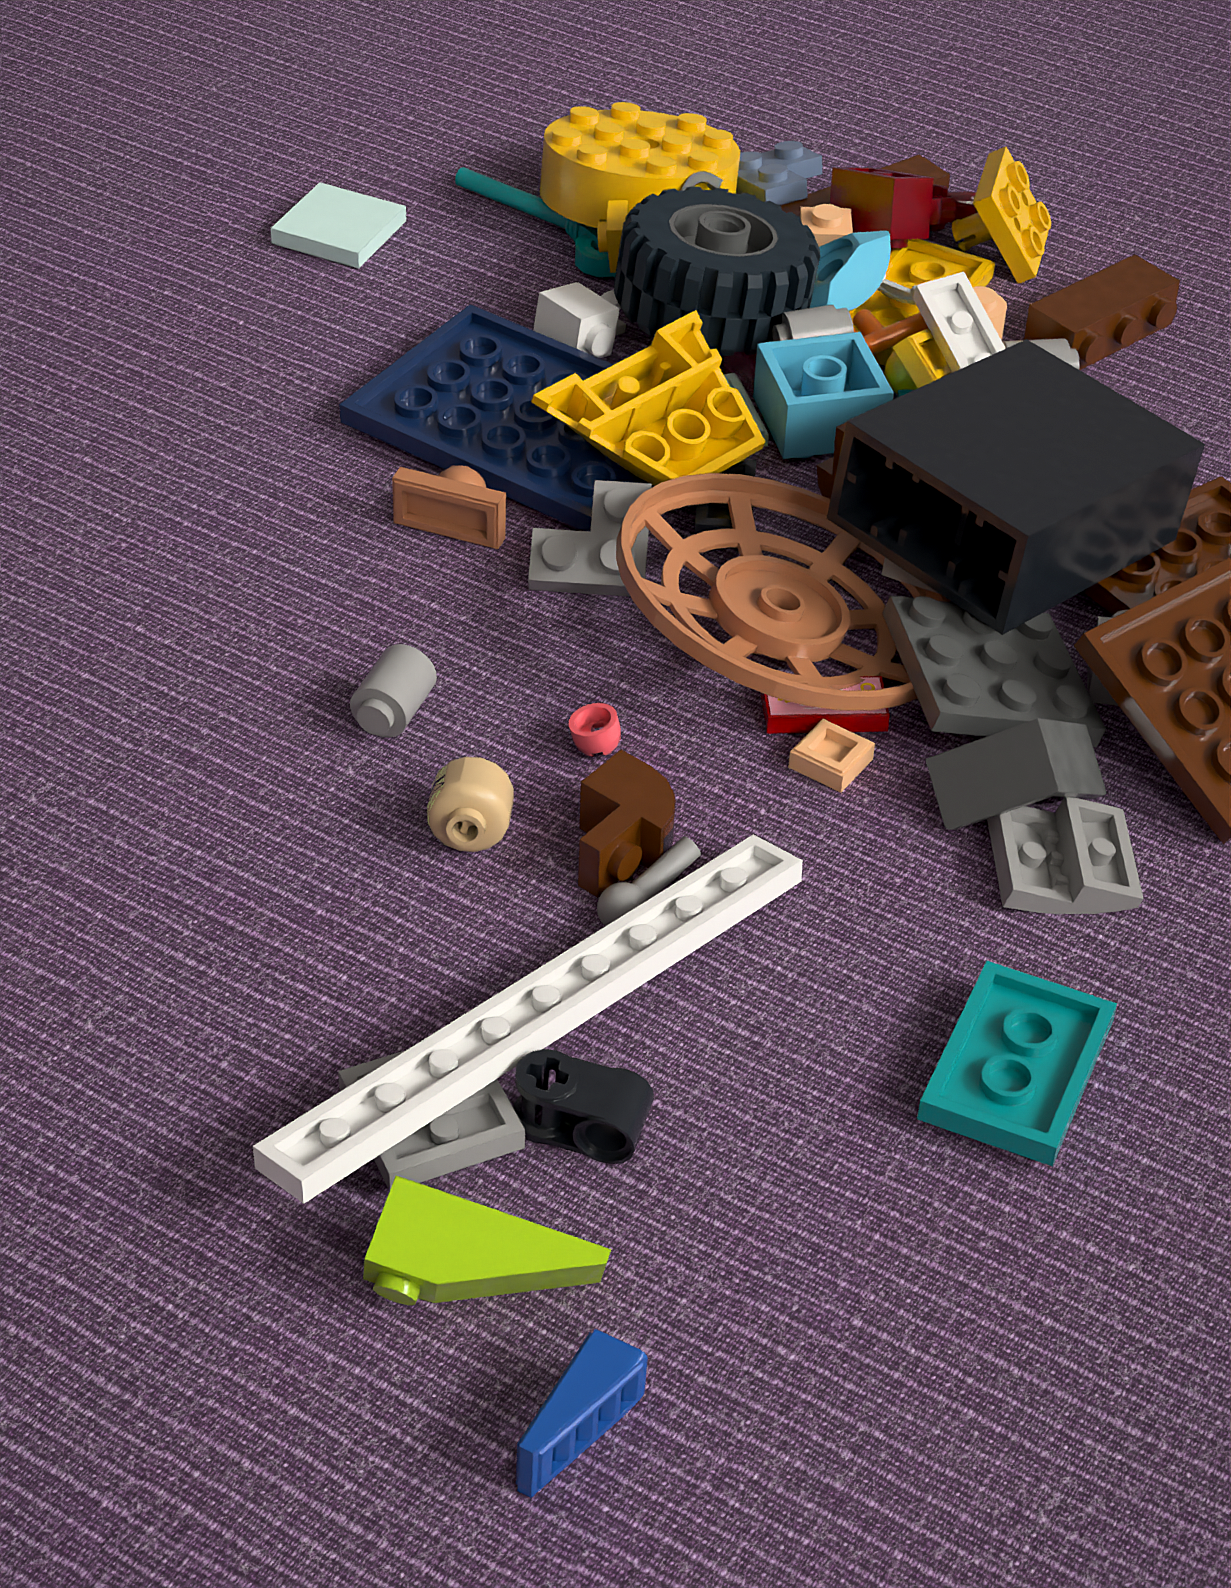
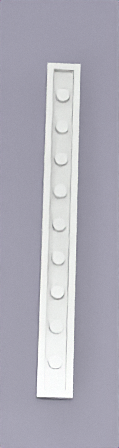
[253,834,802,1204]

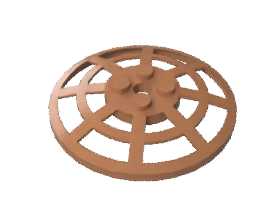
[616,473,951,711]

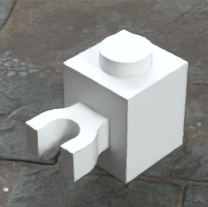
[533,282,626,358]

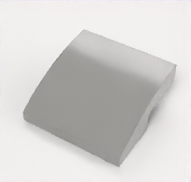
[987,797,1144,914]

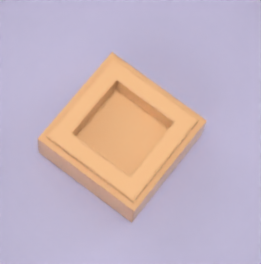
[788,719,875,793]

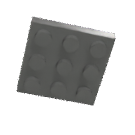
[882,595,1106,747]

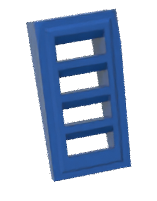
[516,1329,648,1498]

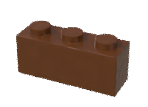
[1024,254,1180,370]

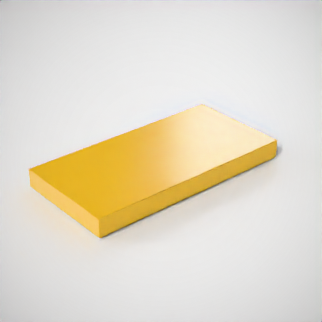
[849,239,995,366]

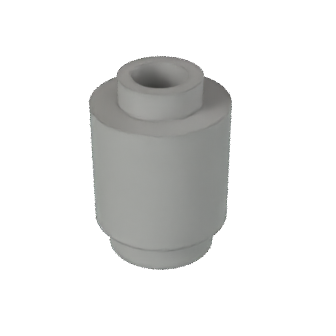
[772,304,854,342]

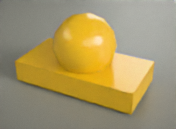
[884,328,952,394]

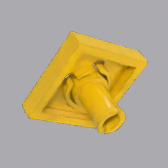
[952,146,1051,284]

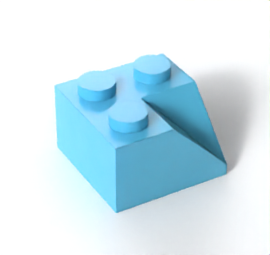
[753,332,894,459]

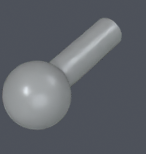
[597,836,701,926]

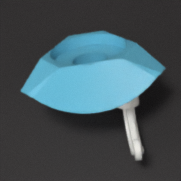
[810,231,916,311]

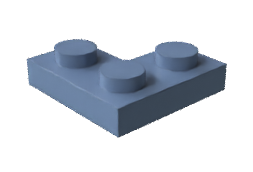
[736,141,823,205]

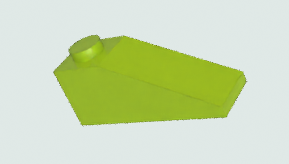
[363,1175,611,1305]

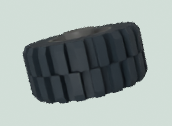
[614,187,820,356]

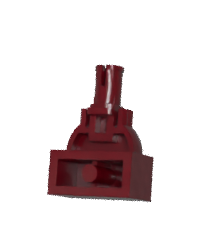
[830,167,978,248]

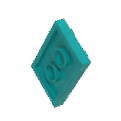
[917,961,1117,1167]

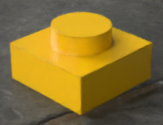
[597,200,629,273]

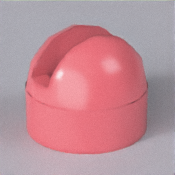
[568,703,621,757]

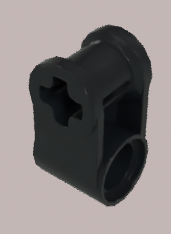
[513,1049,654,1164]

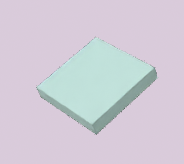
[271,182,406,268]

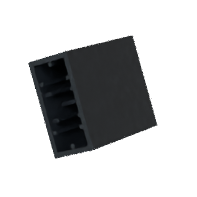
[827,339,1205,635]

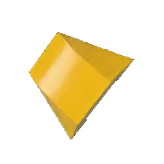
[531,310,765,486]

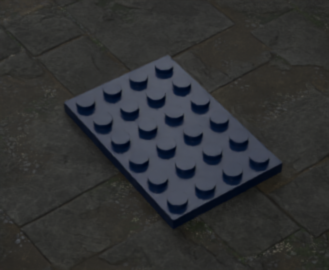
[339,304,654,531]

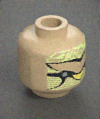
[427,757,514,852]

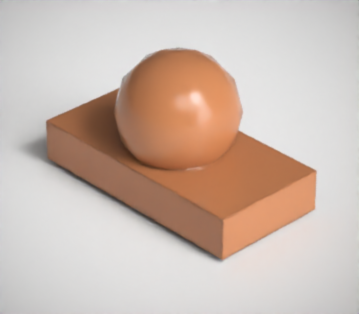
[392,465,506,549]

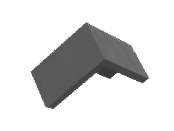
[925,718,1106,830]

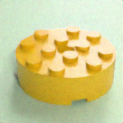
[540,102,740,228]

